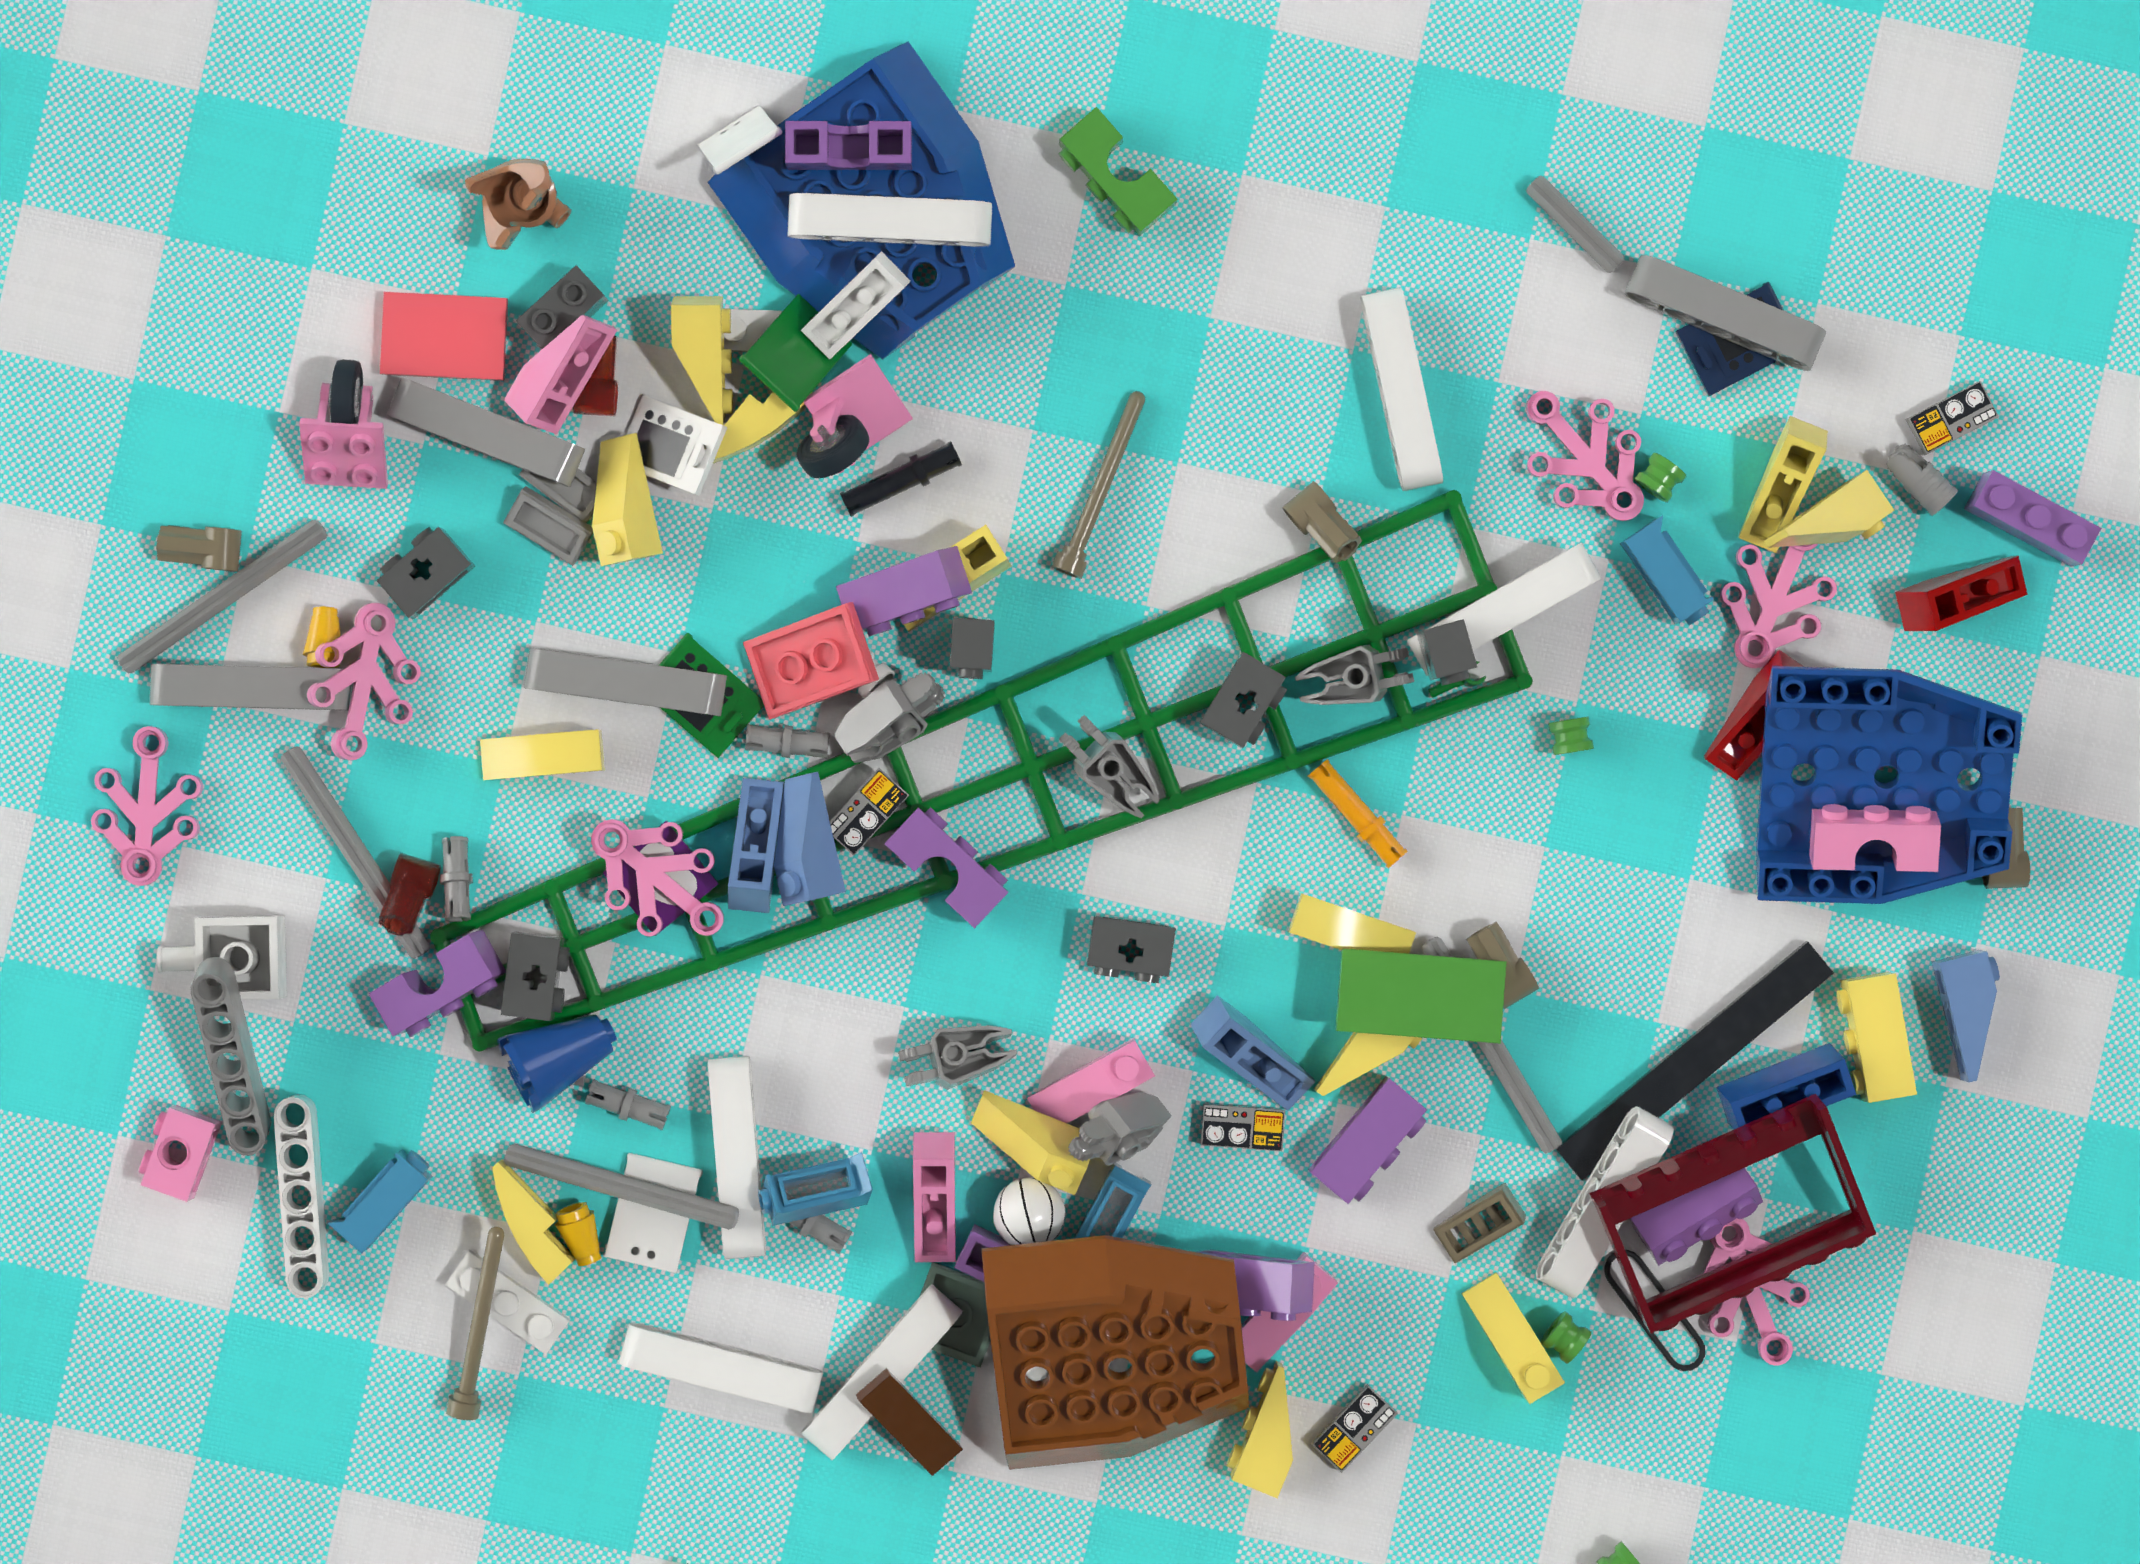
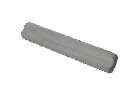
[1526,175,1624,273]

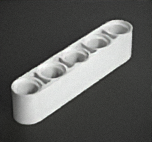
[787,193,992,247]
[1360,287,1443,491]
[1407,542,1602,676]
[708,1056,766,1259]
[274,1094,329,1299]
[1536,1106,1674,1298]
[801,1284,963,1460]
[619,1323,823,1413]

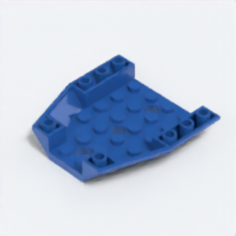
[708,41,1015,360]
[1756,666,2022,904]

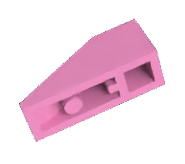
[504,315,617,434]
[1027,1038,1155,1123]
[913,1132,956,1262]
[1242,1252,1338,1372]

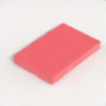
[380,292,508,381]
[743,602,879,720]

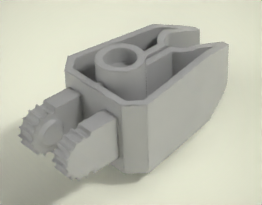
[1295,645,1414,705]
[834,672,945,763]
[1059,715,1159,818]
[898,1025,1017,1090]
[1068,1092,1172,1166]

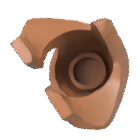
[465,159,572,250]

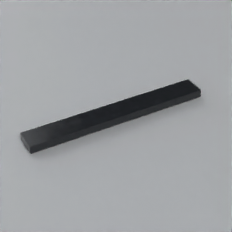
[1556,941,1834,1181]

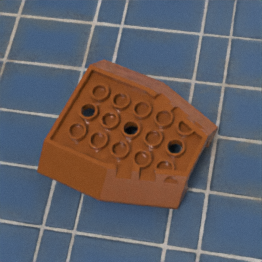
[982,1235,1249,1470]

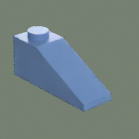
[774,772,846,906]
[728,778,784,913]
[1931,950,2000,1082]
[1190,995,1315,1111]

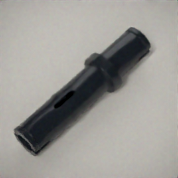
[840,441,962,517]

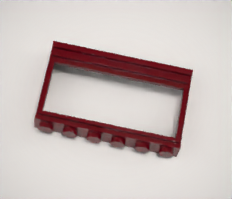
[1589,1094,1876,1334]

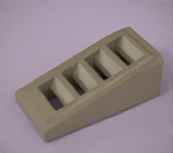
[1433,1183,1526,1263]

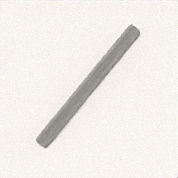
[117,520,328,673]
[281,746,430,959]
[1421,937,1562,1153]
[504,1144,739,1230]

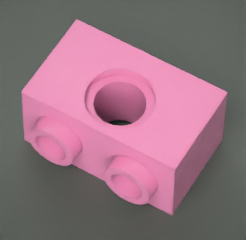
[139,1105,223,1202]

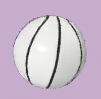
[993,1178,1065,1245]

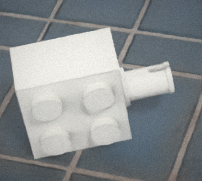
[156,915,287,1000]

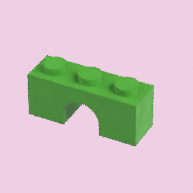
[1058,107,1178,237]

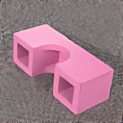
[1809,804,1941,872]

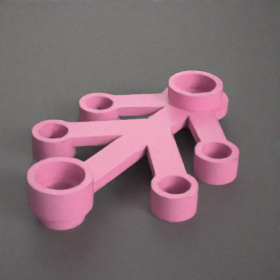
[1526,391,1644,521]
[1720,544,1837,668]
[307,603,421,760]
[91,726,203,886]
[591,819,724,937]
[1697,1218,1810,1366]

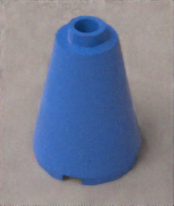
[497,1014,617,1113]

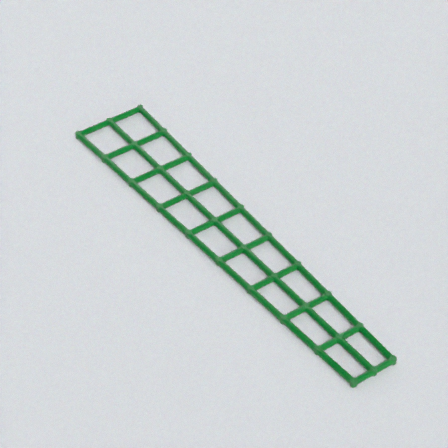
[430,490,1533,1052]

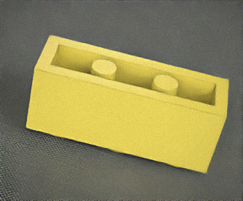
[1836,972,1917,1103]

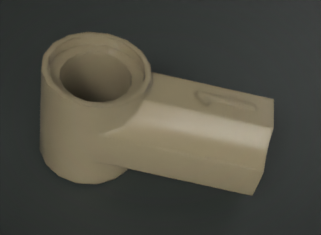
[1282,481,1362,564]
[156,525,242,572]
[1982,808,2030,889]
[1466,921,1539,1009]

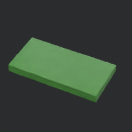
[1335,949,1507,1044]

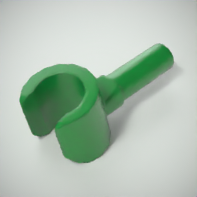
[1428,661,1486,698]

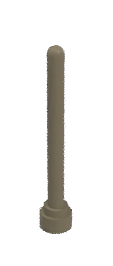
[1051,391,1145,579]
[446,1226,504,1420]

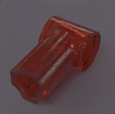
[573,336,618,417]
[379,853,441,937]

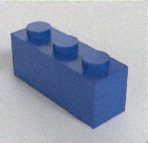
[1716,1043,1856,1129]

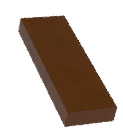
[856,1368,963,1476]

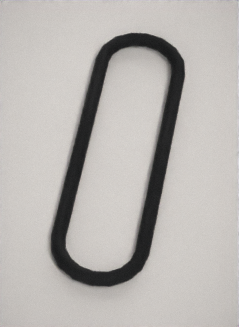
[1604,1250,1706,1371]

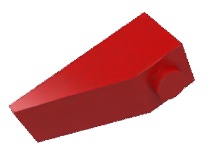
[1895,556,2028,631]
[1704,650,1804,781]

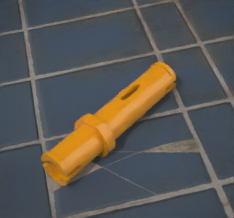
[1308,759,1408,868]

